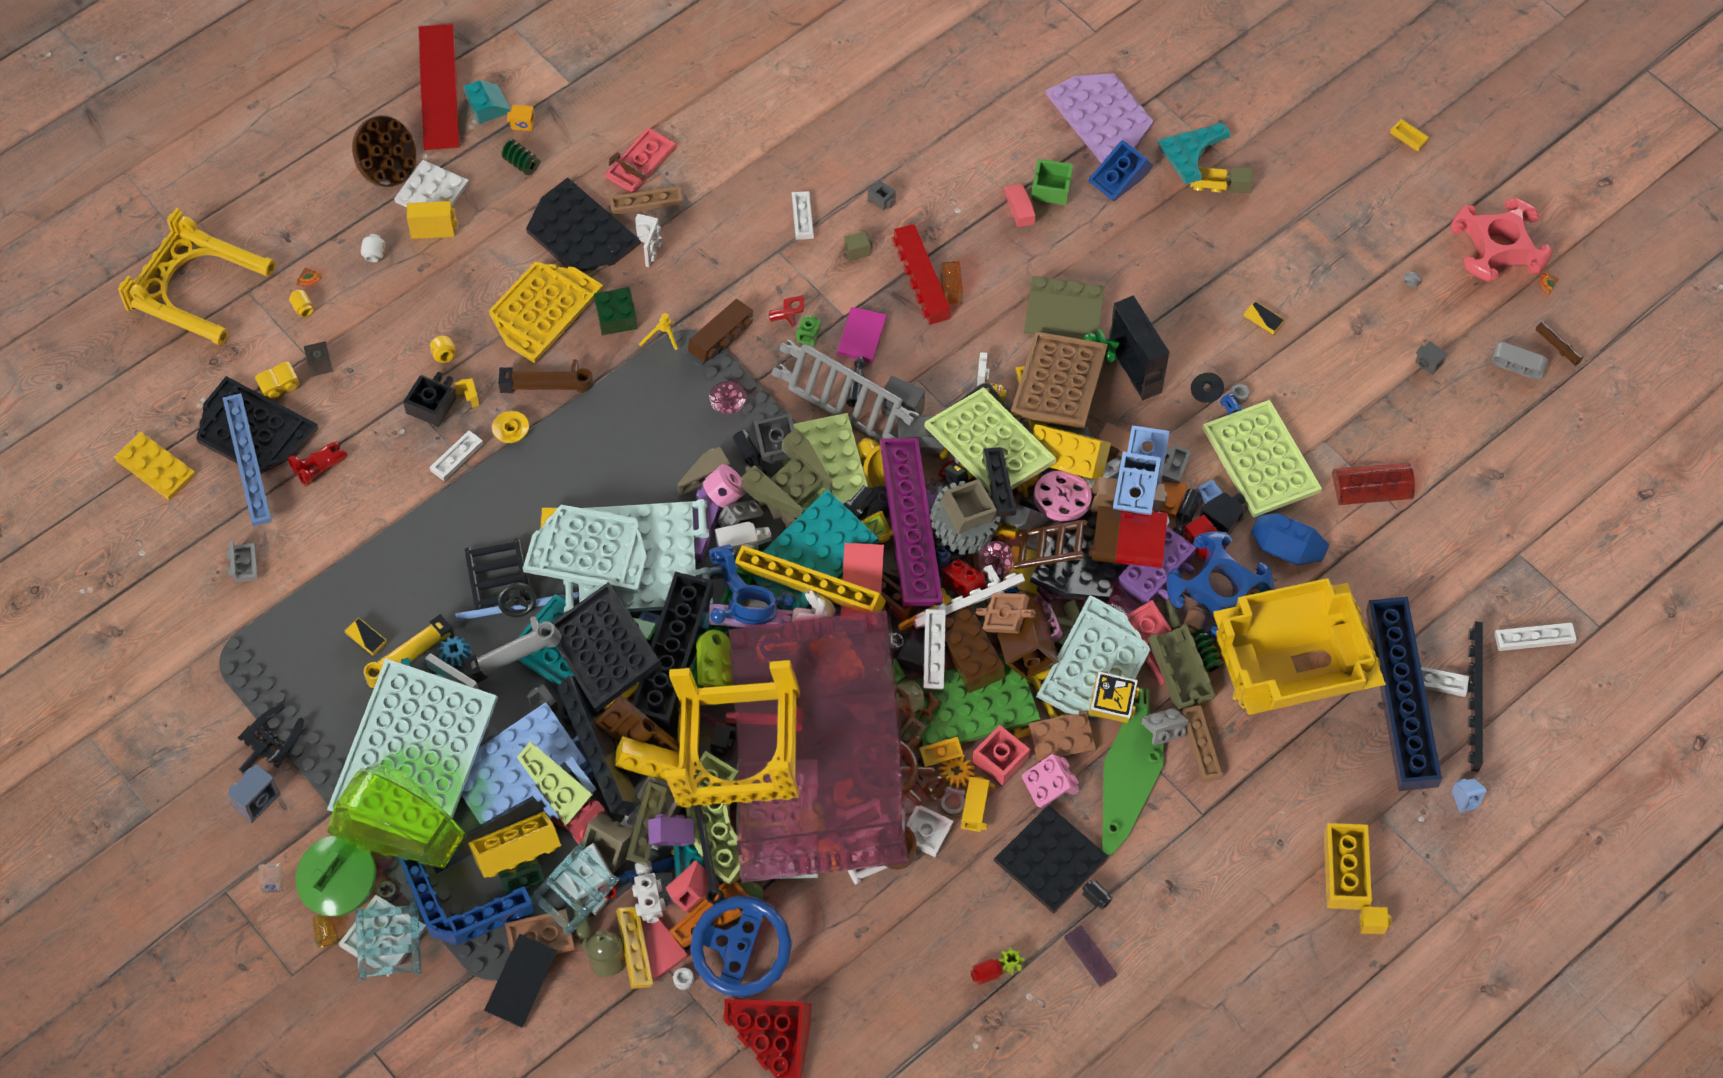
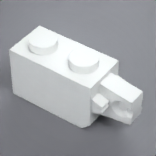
[715,522,771,556]

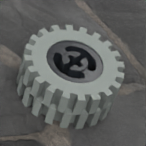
[930,481,1001,554]

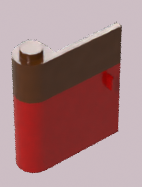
[1089,506,1168,568]

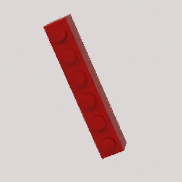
[892,223,951,325]

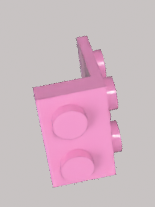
[1022,754,1080,808]

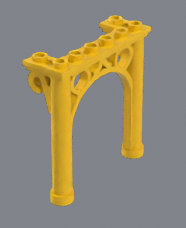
[118,208,276,346]

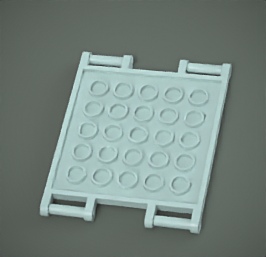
[563,499,713,614]

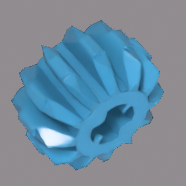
[438,635,472,669]

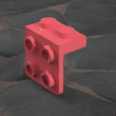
[550,798,609,845]

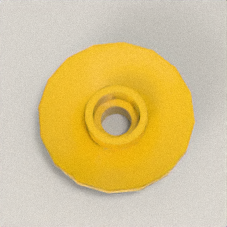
[492,411,529,443]

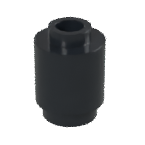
[1082,880,1113,910]

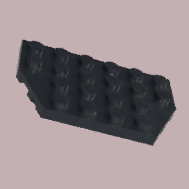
[526,177,641,273]
[196,376,318,474]
[1030,511,1127,602]

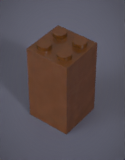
[997,590,1059,680]

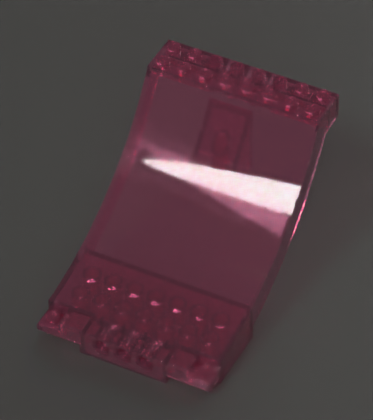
[729,610,909,883]

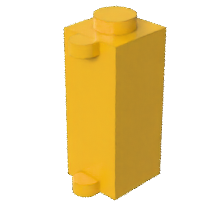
[961,776,995,832]

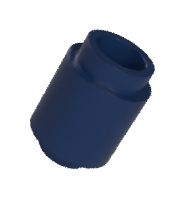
[935,547,951,578]

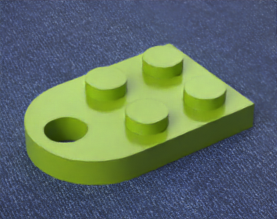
[697,630,735,687]

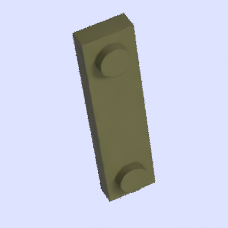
[626,781,667,866]

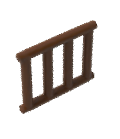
[1014,520,1088,569]

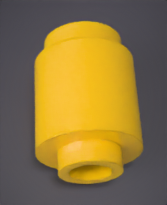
[289,290,314,318]

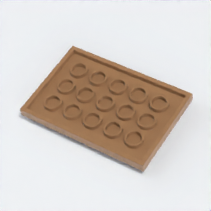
[1011,332,1108,429]

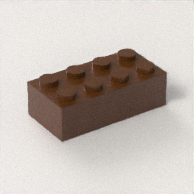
[945,605,1005,693]

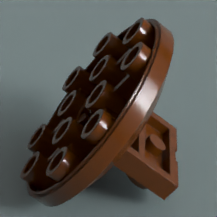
[352,115,416,187]

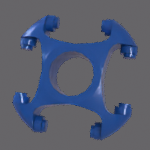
[1166,532,1274,639]

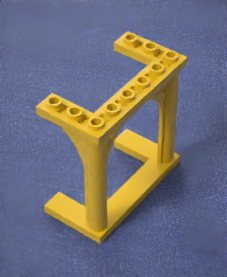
[665,660,800,807]

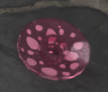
[709,381,746,414]
[978,541,1014,579]

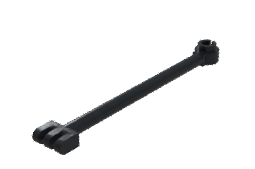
[694,759,724,905]

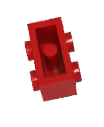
[941,559,986,598]

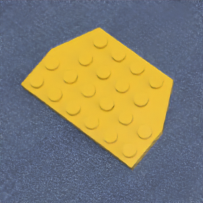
[489,262,604,363]

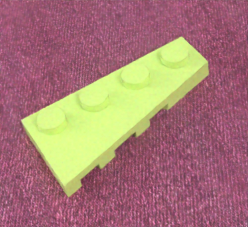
[517,741,593,826]

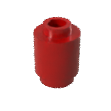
[970,959,1003,985]

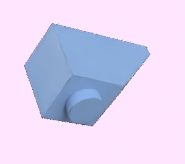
[1451,778,1487,813]

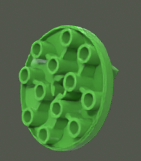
[296,835,376,917]

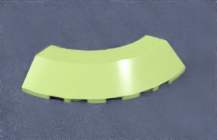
[686,751,755,885]

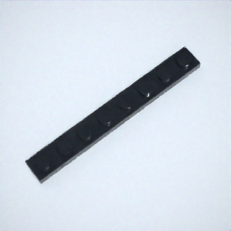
[1468,621,1483,772]

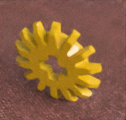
[939,756,975,788]

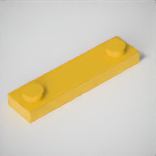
[616,907,653,989]

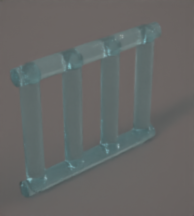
[530,843,619,936]
[356,902,421,981]

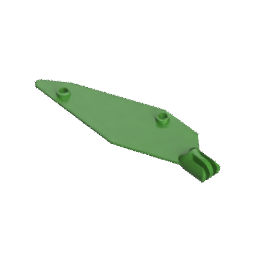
[1102,688,1163,857]

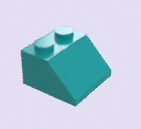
[464,80,511,124]

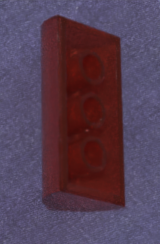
[1332,463,1415,505]

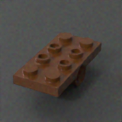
[595,695,680,752]

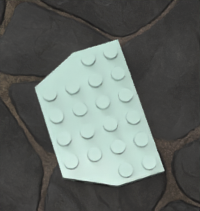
[523,505,647,593]
[1036,595,1150,717]

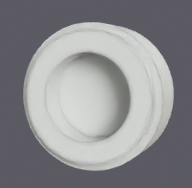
[673,967,694,990]

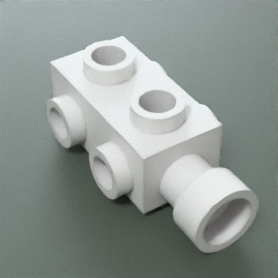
[632,861,666,923]

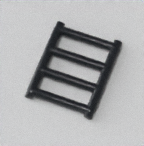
[465,538,530,610]

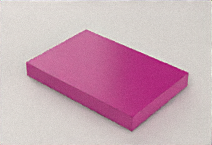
[837,307,887,363]

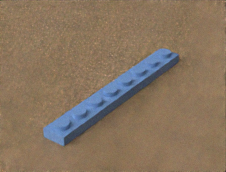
[223,393,272,527]

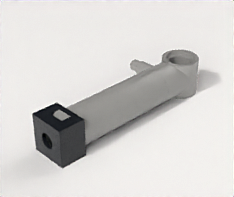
[463,616,562,683]

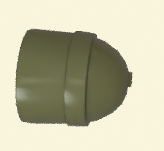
[586,930,626,977]

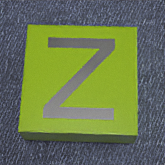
[863,515,887,537]

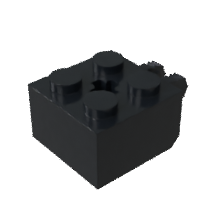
[403,371,457,427]

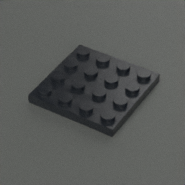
[994,805,1109,914]

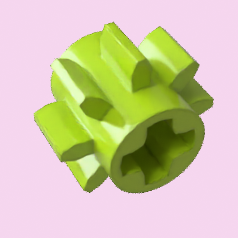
[999,947,1025,975]

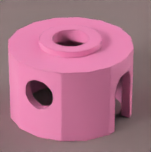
[703,464,746,508]

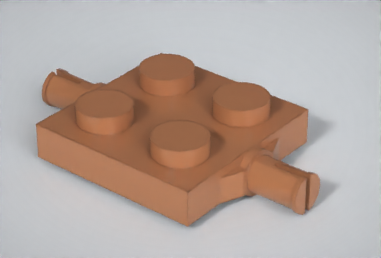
[976,593,1036,633]

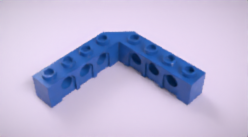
[398,849,534,945]

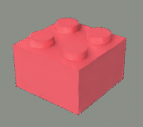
[972,725,1030,786]

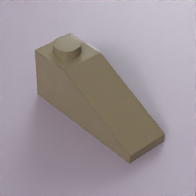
[677,447,730,496]

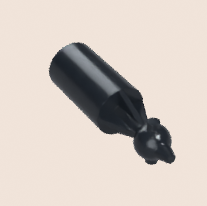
[846,356,866,407]
[733,430,766,474]
[1172,489,1202,536]

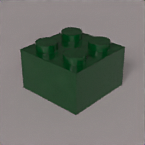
[594,287,638,336]

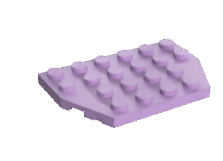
[1046,73,1153,164]

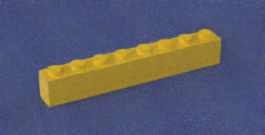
[735,545,886,618]

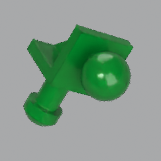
[1083,330,1119,362]

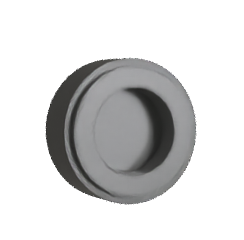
[1231,384,1250,403]

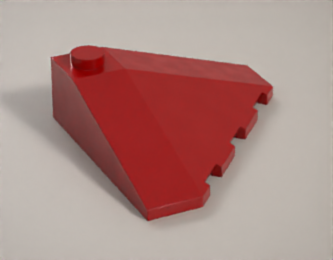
[724,999,812,1078]

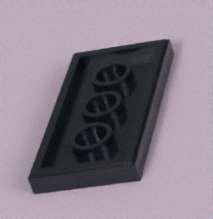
[484,933,558,1028]

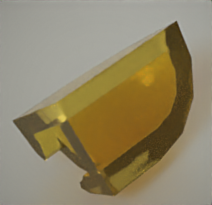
[313,916,339,948]

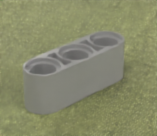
[1491,342,1548,379]

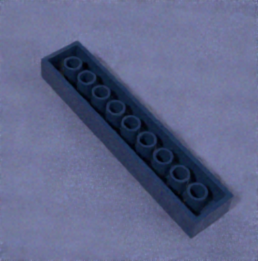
[1366,597,1442,791]

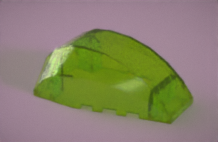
[327,764,466,868]

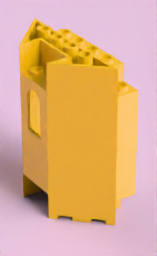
[1213,578,1386,715]

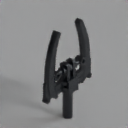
[238,703,304,774]

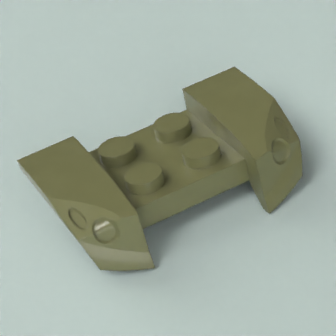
[835,677,924,725]

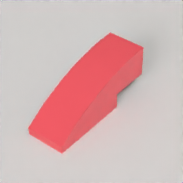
[1004,184,1035,227]

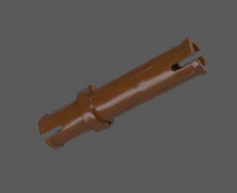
[1535,321,1583,366]

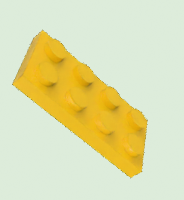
[114,432,196,501]

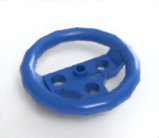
[690,895,792,997]

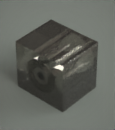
[304,341,333,377]

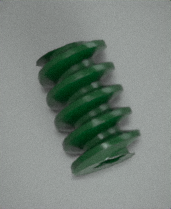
[501,139,540,175]
[1191,629,1224,673]

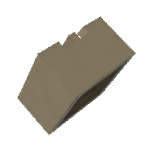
[940,479,997,534]
[579,812,633,874]

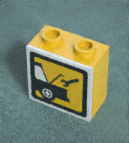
[1088,672,1139,723]

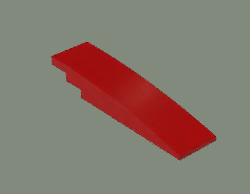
[418,24,459,150]

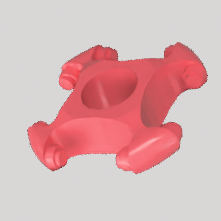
[1451,197,1553,282]

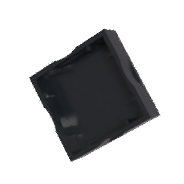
[1109,295,1170,401]

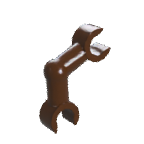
[919,687,941,724]

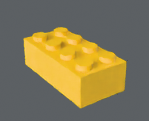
[1033,424,1111,479]
[469,811,561,878]
[1324,823,1372,910]

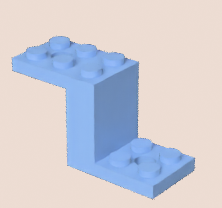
[1113,425,1170,515]

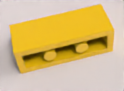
[615,737,679,781]

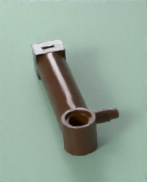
[498,359,594,393]

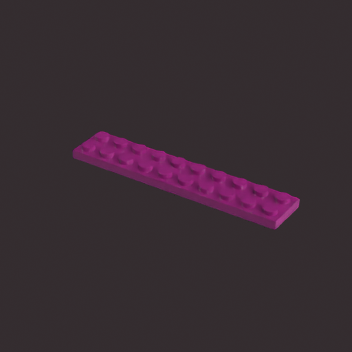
[880,438,943,606]

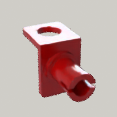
[769,295,804,326]

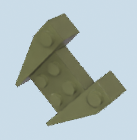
[741,428,833,518]

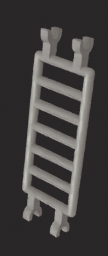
[771,339,919,443]

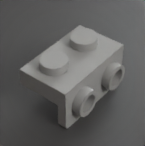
[226,541,258,583]
[1141,708,1188,746]

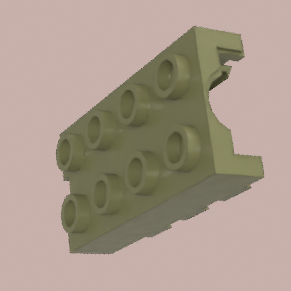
[1148,624,1216,711]

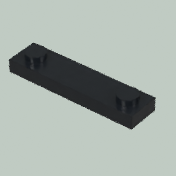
[982,447,1017,517]

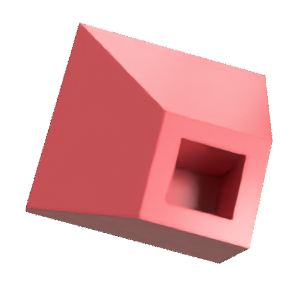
[666,861,721,913]

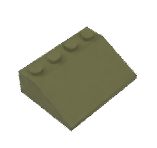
[1024,276,1105,340]

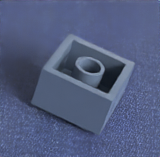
[227,764,280,823]

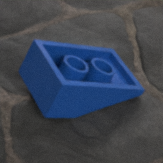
[1088,139,1153,202]

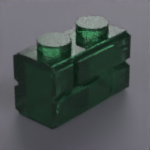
[498,858,546,895]

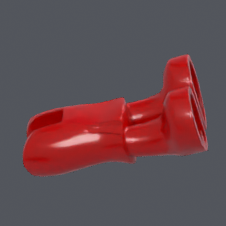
[288,441,348,486]

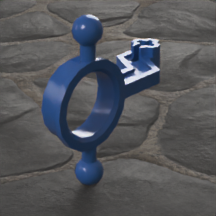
[709,544,795,625]

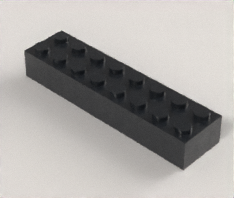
[632,571,714,730]

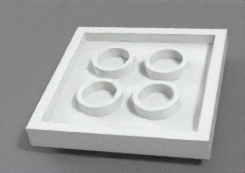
[394,160,469,207]
[339,895,427,978]

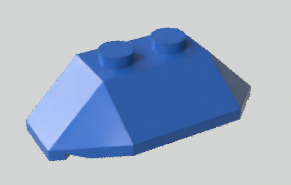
[1251,513,1329,566]

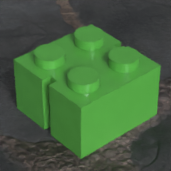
[1031,159,1073,205]

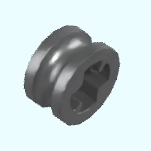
[377,881,397,902]

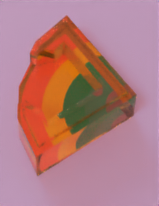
[296,267,322,286]
[1539,271,1559,295]

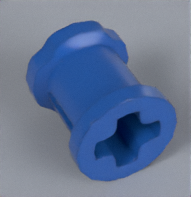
[1220,393,1243,415]

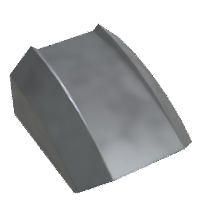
[754,413,794,464]
[898,415,944,456]
[1000,503,1050,530]

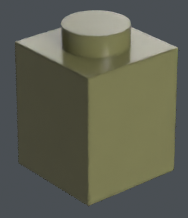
[1226,167,1253,193]
[844,231,873,261]

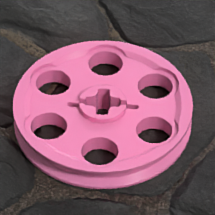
[1034,471,1092,521]

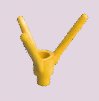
[639,313,678,350]

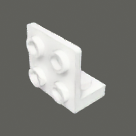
[635,214,662,267]

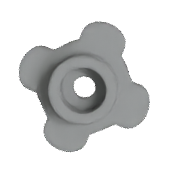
[1403,271,1422,287]

